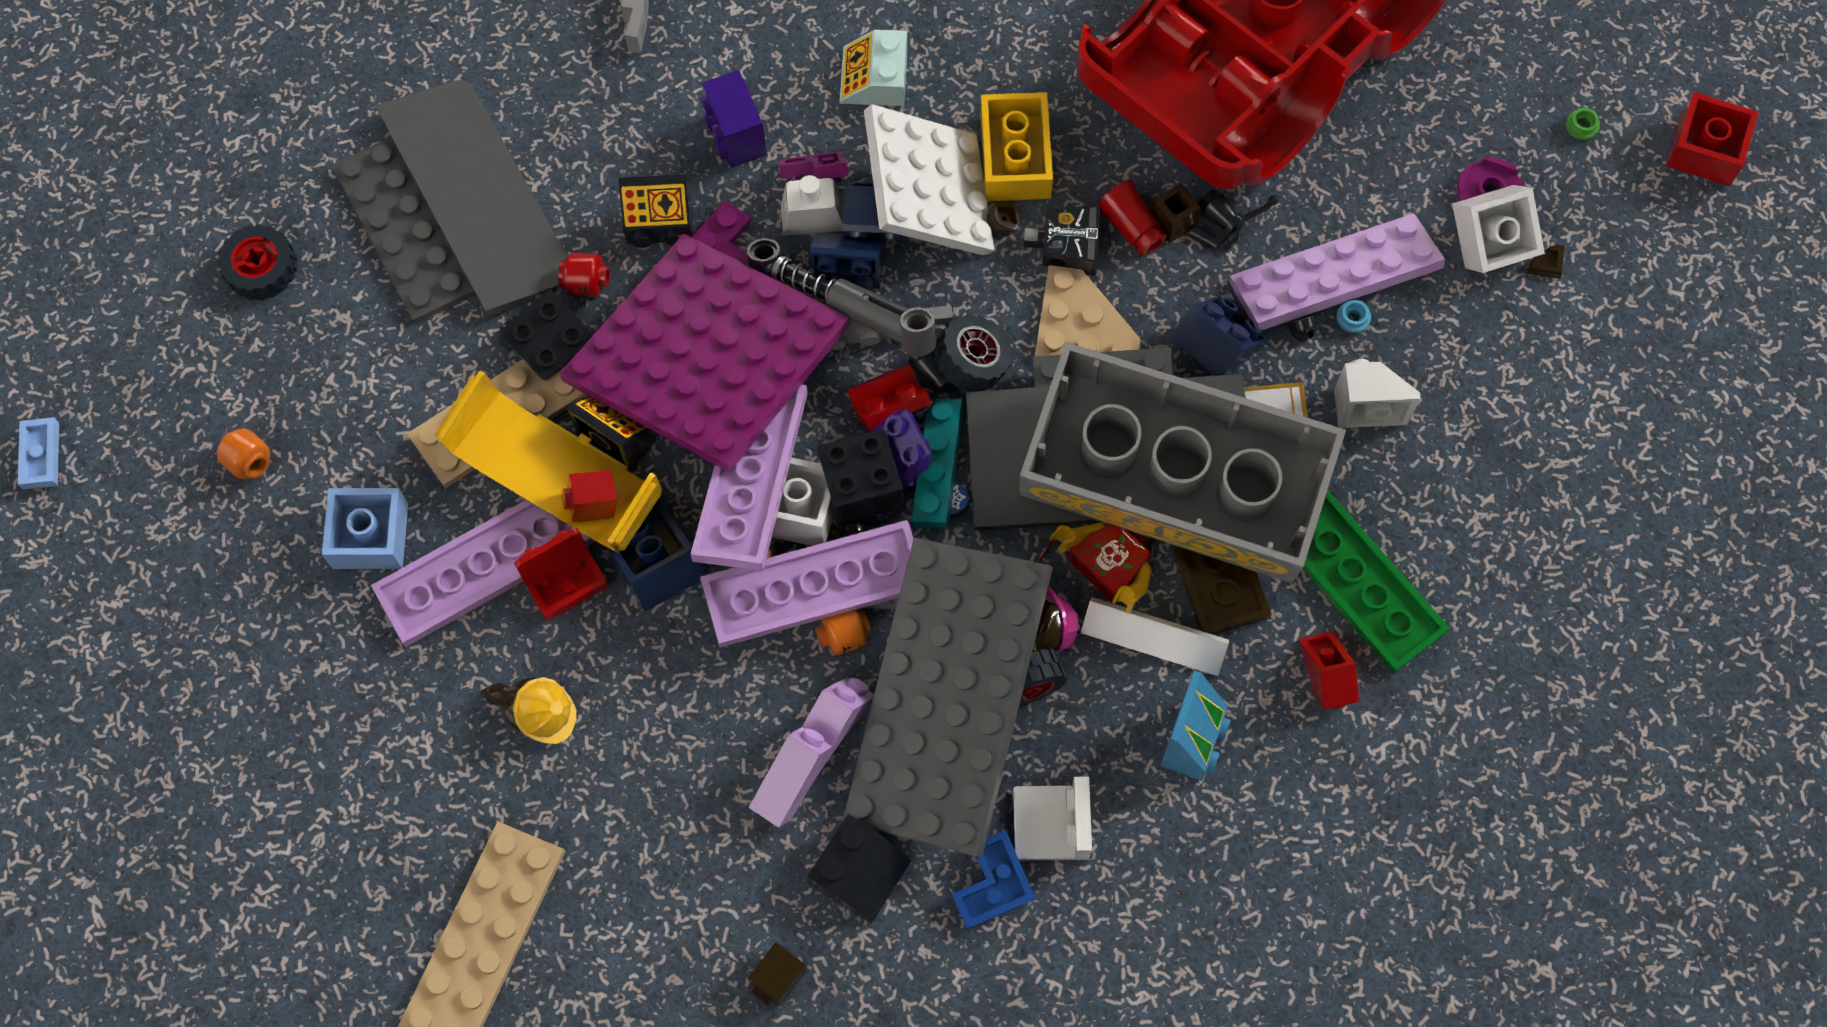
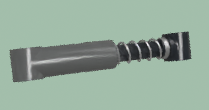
[747,238,936,356]

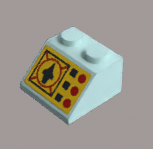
[840,30,907,106]

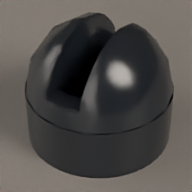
[1288,314,1317,341]

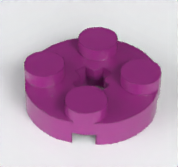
[1456,157,1526,202]

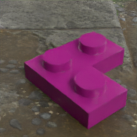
[778,151,848,183]
[692,200,751,266]

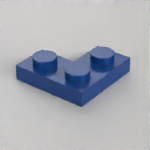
[952,830,1036,930]

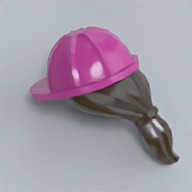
[1032,586,1080,653]

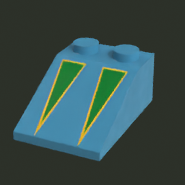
[1160,670,1231,781]

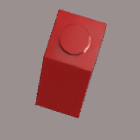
[1298,631,1359,709]

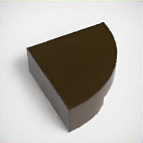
[1527,245,1565,279]

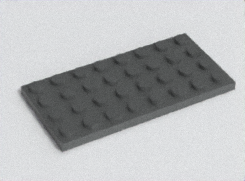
[842,538,1053,858]

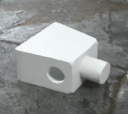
[781,175,844,236]

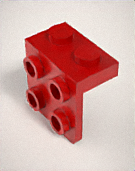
[514,528,609,622]

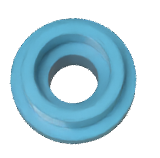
[1336,300,1371,333]

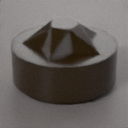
[987,201,1022,236]

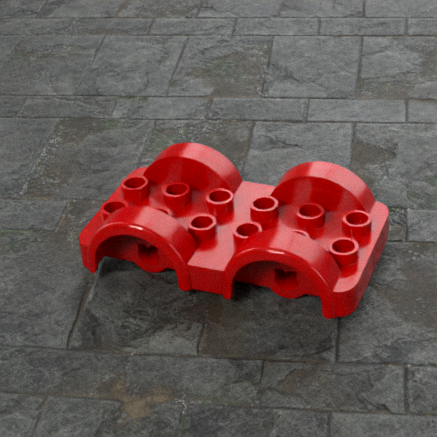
[1077,0,1447,189]

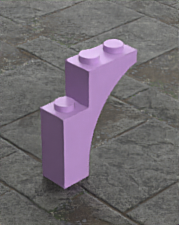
[749,677,874,828]

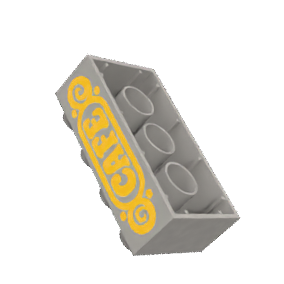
[1020,342,1346,583]

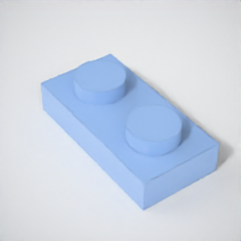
[18,417,59,490]

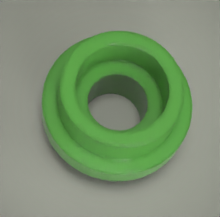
[1566,108,1600,140]

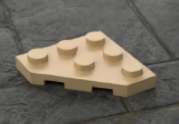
[1035,265,1141,356]

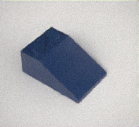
[605,499,706,611]

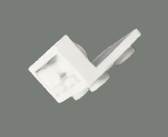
[1013,777,1092,861]

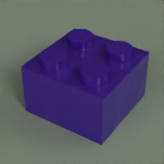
[699,70,767,168]

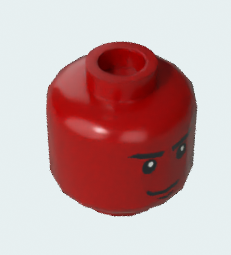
[558,253,610,297]

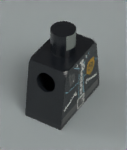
[1023,205,1100,276]

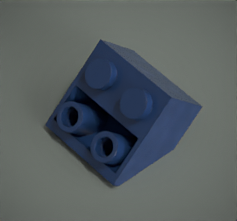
[842,182,903,240]
[810,233,884,290]
[1170,296,1270,376]

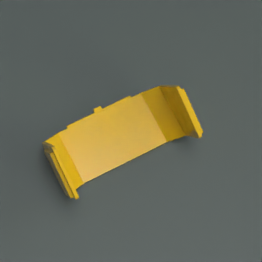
[435,371,663,553]

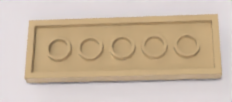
[407,359,588,489]
[398,821,565,1027]

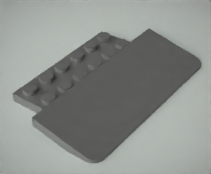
[332,80,567,324]

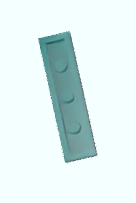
[911,399,964,529]

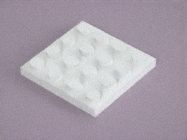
[864,104,994,255]

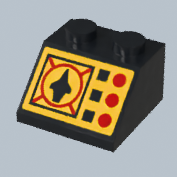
[618,174,693,248]
[567,396,656,471]

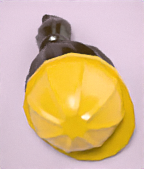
[480,677,576,744]

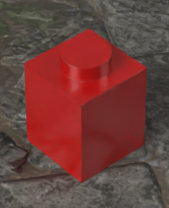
[562,470,617,522]

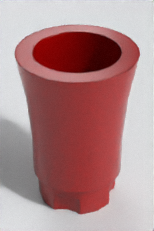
[1097,179,1167,256]

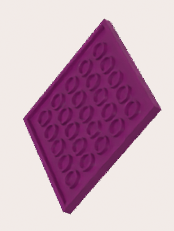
[560,234,850,473]

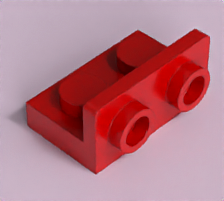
[848,364,931,431]

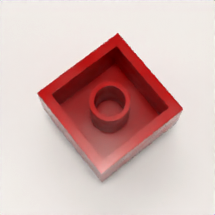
[1665,92,1759,186]

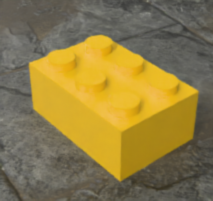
[980,92,1053,202]

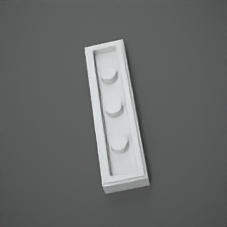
[1081,597,1229,676]

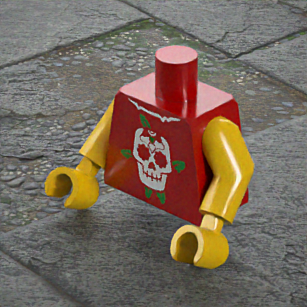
[1049,522,1152,614]

